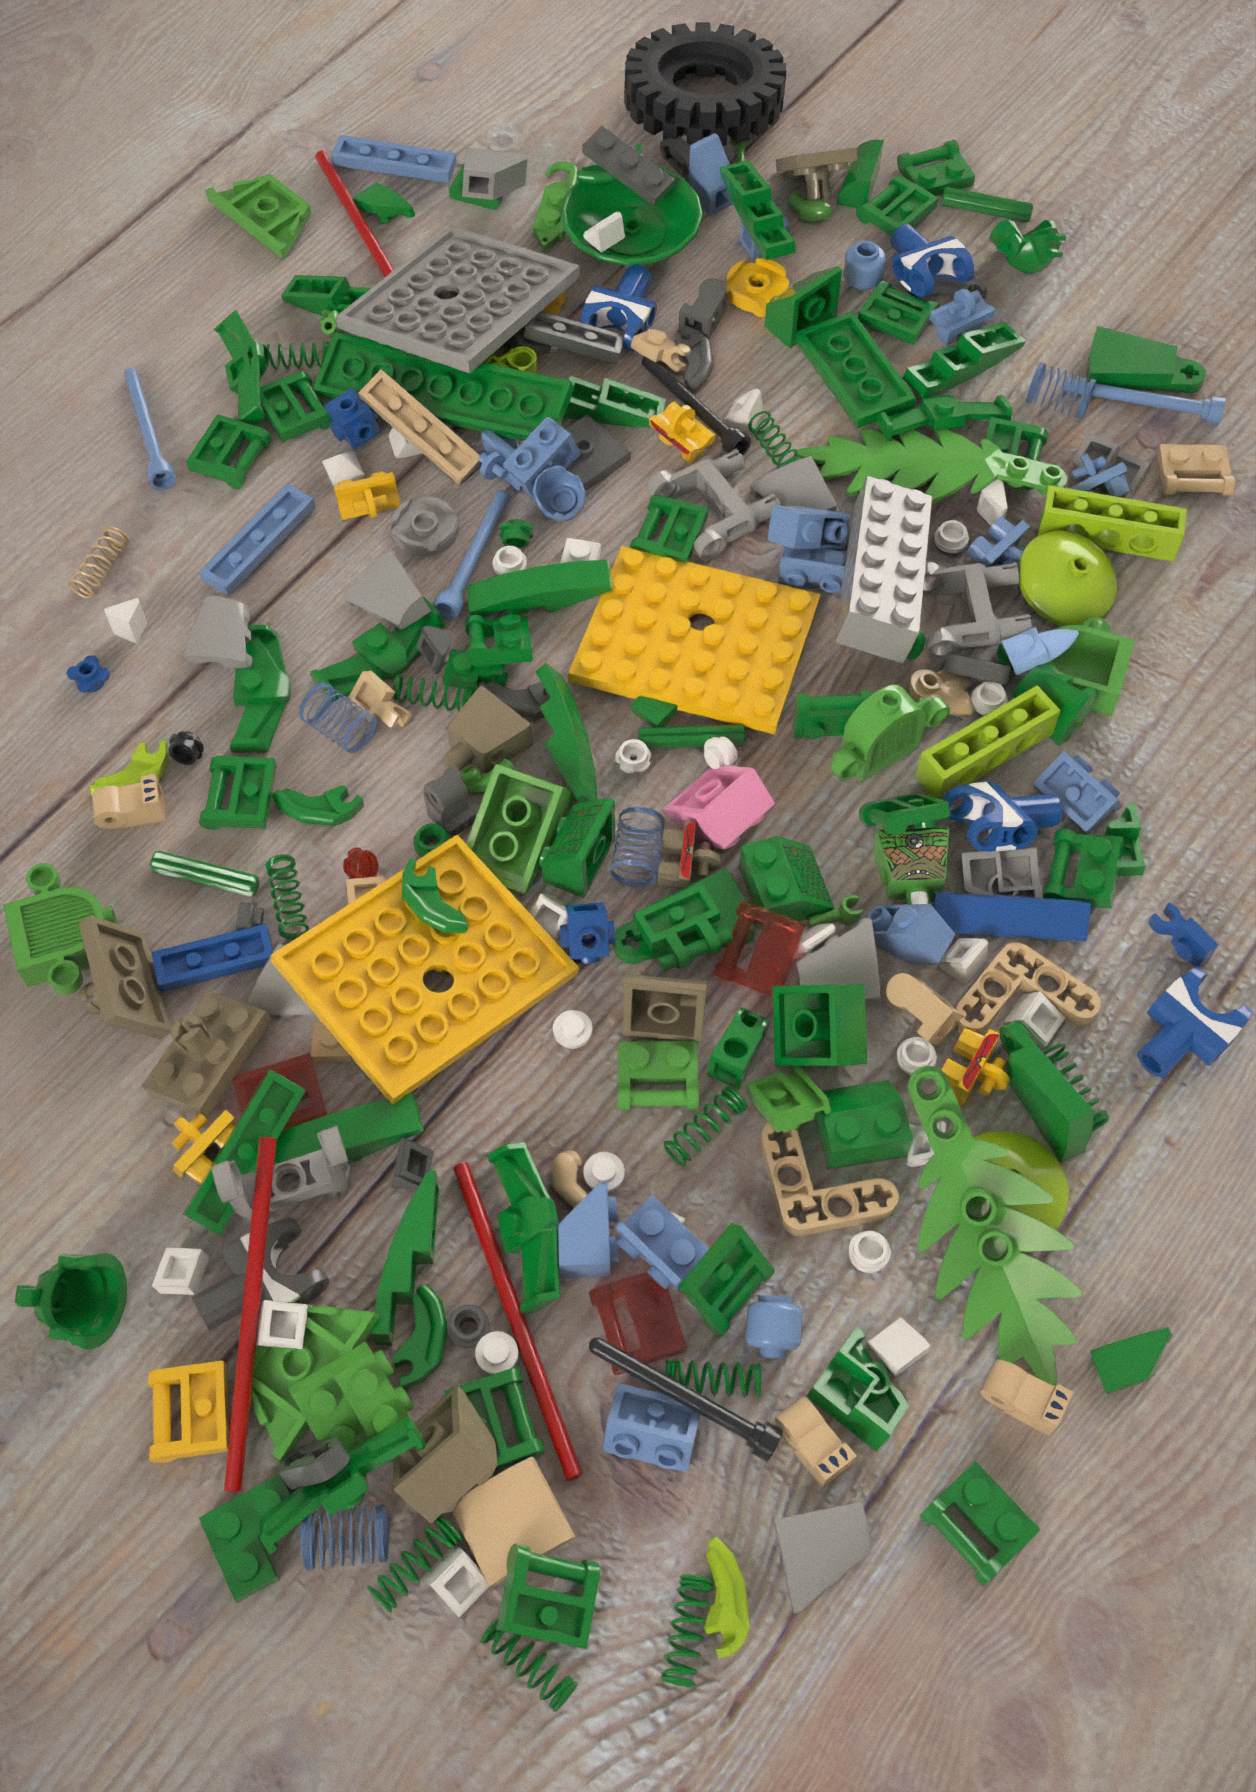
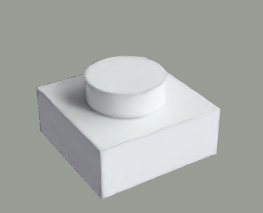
[560,538,601,563]
[152,1248,209,1295]

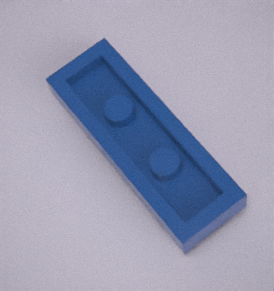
[152,924,273,992]

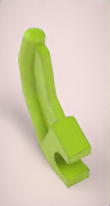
[89,740,169,796]
[704,1537,750,1658]

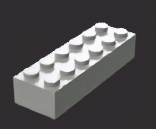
[835,476,932,663]

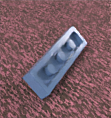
[332,135,457,183]
[199,484,316,596]

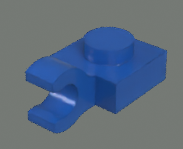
[1148,903,1219,967]

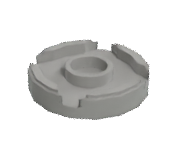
[391,496,459,557]

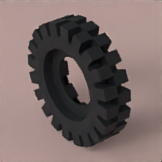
[624,22,787,146]

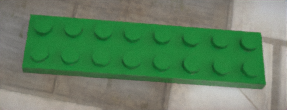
[313,332,575,441]

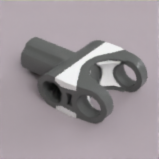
[192,1218,330,1330]

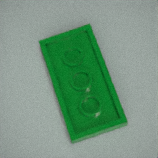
[795,311,916,428]

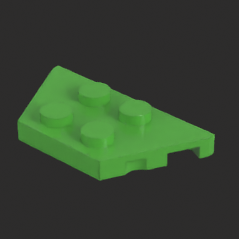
[205,174,311,259]
[251,1302,380,1461]

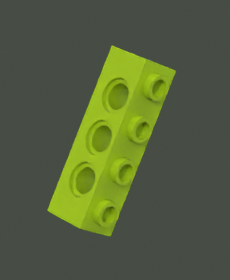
[1037,485,1187,562]
[915,685,1061,800]

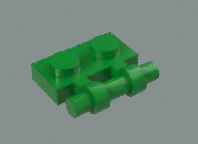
[633,883,733,972]

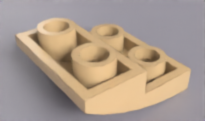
[452,1457,575,1587]

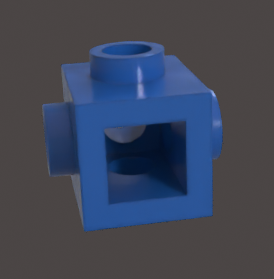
[324,388,381,450]
[559,902,616,964]

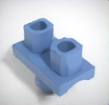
[929,289,996,345]
[478,430,523,491]
[1068,453,1129,497]
[966,516,1030,567]

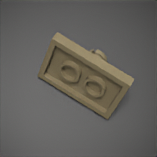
[776,148,858,200]
[78,915,171,1039]
[141,990,273,1118]

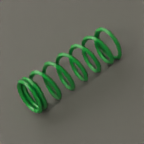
[262,341,330,370]
[748,411,803,469]
[392,674,475,711]
[265,854,309,939]
[1043,1044,1110,1131]
[664,1086,747,1166]
[665,1359,761,1398]
[367,1515,462,1613]
[660,1574,714,1688]
[480,1616,577,1712]

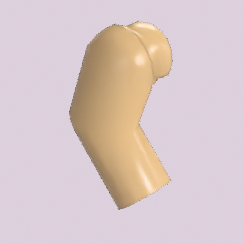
[552,1150,588,1208]

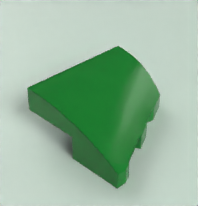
[1012,664,1097,746]
[806,1326,909,1451]

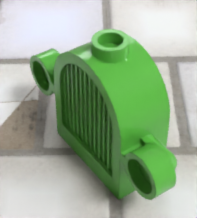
[1044,617,1135,731]
[830,685,950,783]
[3,863,118,995]

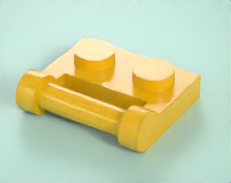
[148,1360,229,1463]

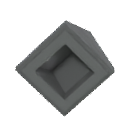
[417,626,454,673]
[392,1137,434,1190]

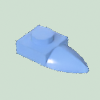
[1002,627,1079,675]

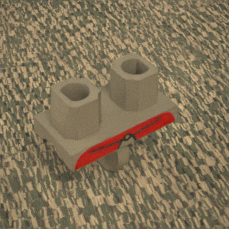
[658,820,721,891]

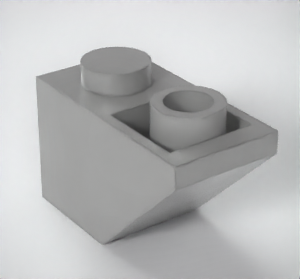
[462,147,528,200]

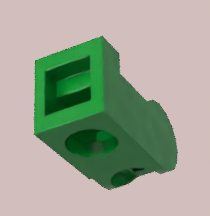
[707,1007,771,1090]

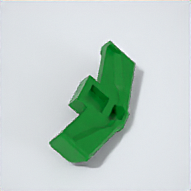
[214,310,266,426]
[876,395,1012,441]
[310,596,445,701]
[230,625,291,753]
[487,1142,561,1314]
[259,1417,426,1555]

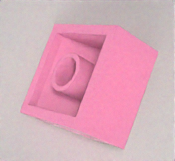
[663,766,775,850]

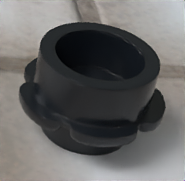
[168,731,204,765]

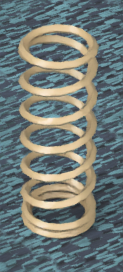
[68,526,129,598]

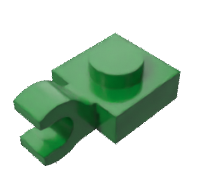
[442,649,508,691]

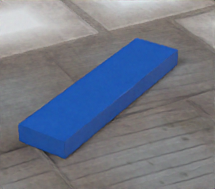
[933,891,1091,941]

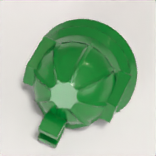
[989,220,1066,274]
[15,1253,127,1350]

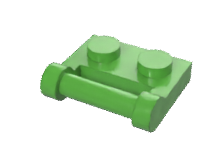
[618,1041,699,1110]

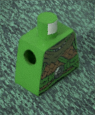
[873,827,949,904]

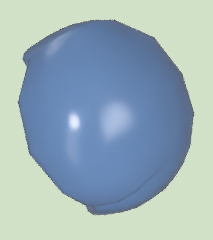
[532,466,586,522]

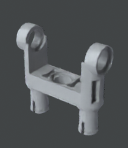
[647,449,781,561]
[923,562,1032,662]
[212,1126,350,1225]

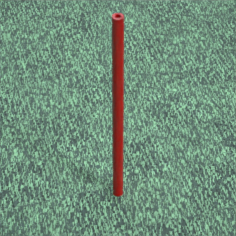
[315,150,394,278]
[224,1137,276,1492]
[453,1162,583,1481]

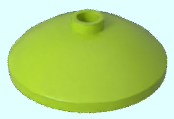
[1017,530,1117,626]
[958,1131,1069,1229]

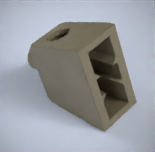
[443,685,533,773]

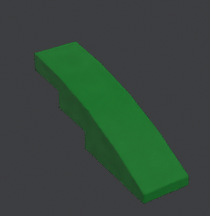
[720,160,796,260]
[281,275,371,316]
[902,322,1026,398]
[535,373,666,427]
[467,560,613,617]
[535,663,598,803]
[274,1093,424,1178]
[371,1171,440,1346]

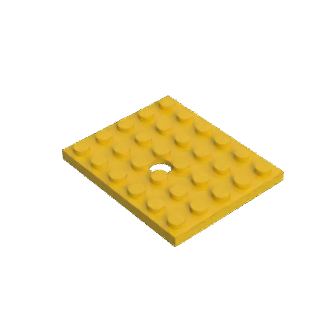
[568,546,821,735]
[271,835,579,1104]

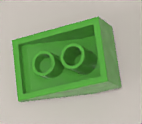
[467,763,574,895]

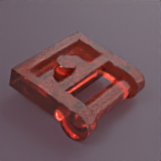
[714,901,807,997]
[233,1053,328,1131]
[588,1272,687,1375]

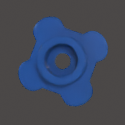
[66,655,110,693]

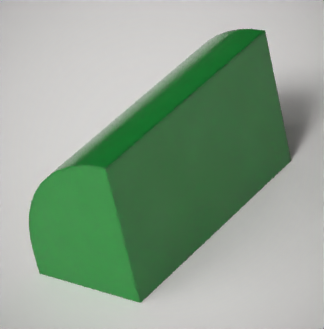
[837,140,884,209]

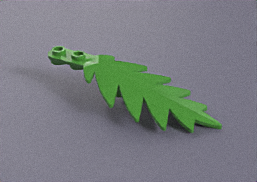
[794,428,1068,504]
[908,1066,1082,1386]

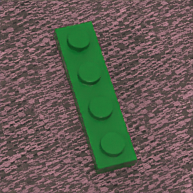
[182,1070,306,1235]

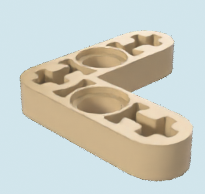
[955,942,1101,1035]
[761,1123,899,1236]

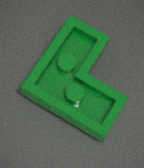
[199,1474,291,1603]

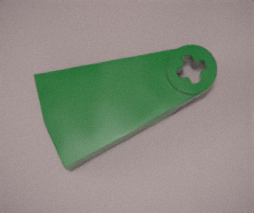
[1087,326,1206,393]
[613,867,755,964]
[999,1020,1094,1163]

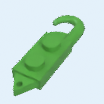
[533,161,579,252]

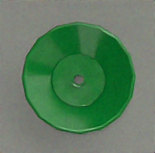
[561,166,703,266]

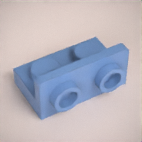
[503,417,581,501]
[778,546,847,593]
[1032,751,1122,835]
[615,1195,709,1292]
[603,1383,700,1472]

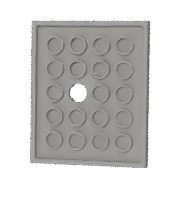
[336,226,580,373]

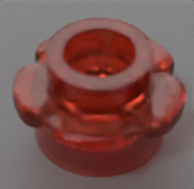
[343,847,379,879]

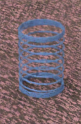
[1026,362,1096,420]
[299,682,377,753]
[610,806,665,887]
[301,1504,388,1571]

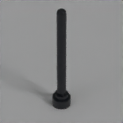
[641,356,751,456]
[589,1337,783,1462]

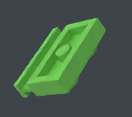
[746,1066,832,1133]

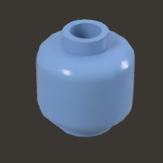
[843,240,886,290]
[746,1295,803,1358]

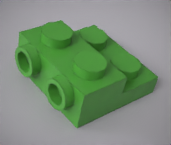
[288,1342,414,1452]

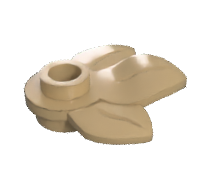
[909,669,974,726]

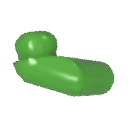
[787,192,832,223]
[319,309,342,338]
[460,758,516,792]

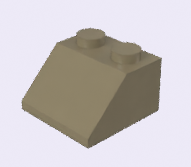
[623,974,707,1043]
[393,1385,497,1523]

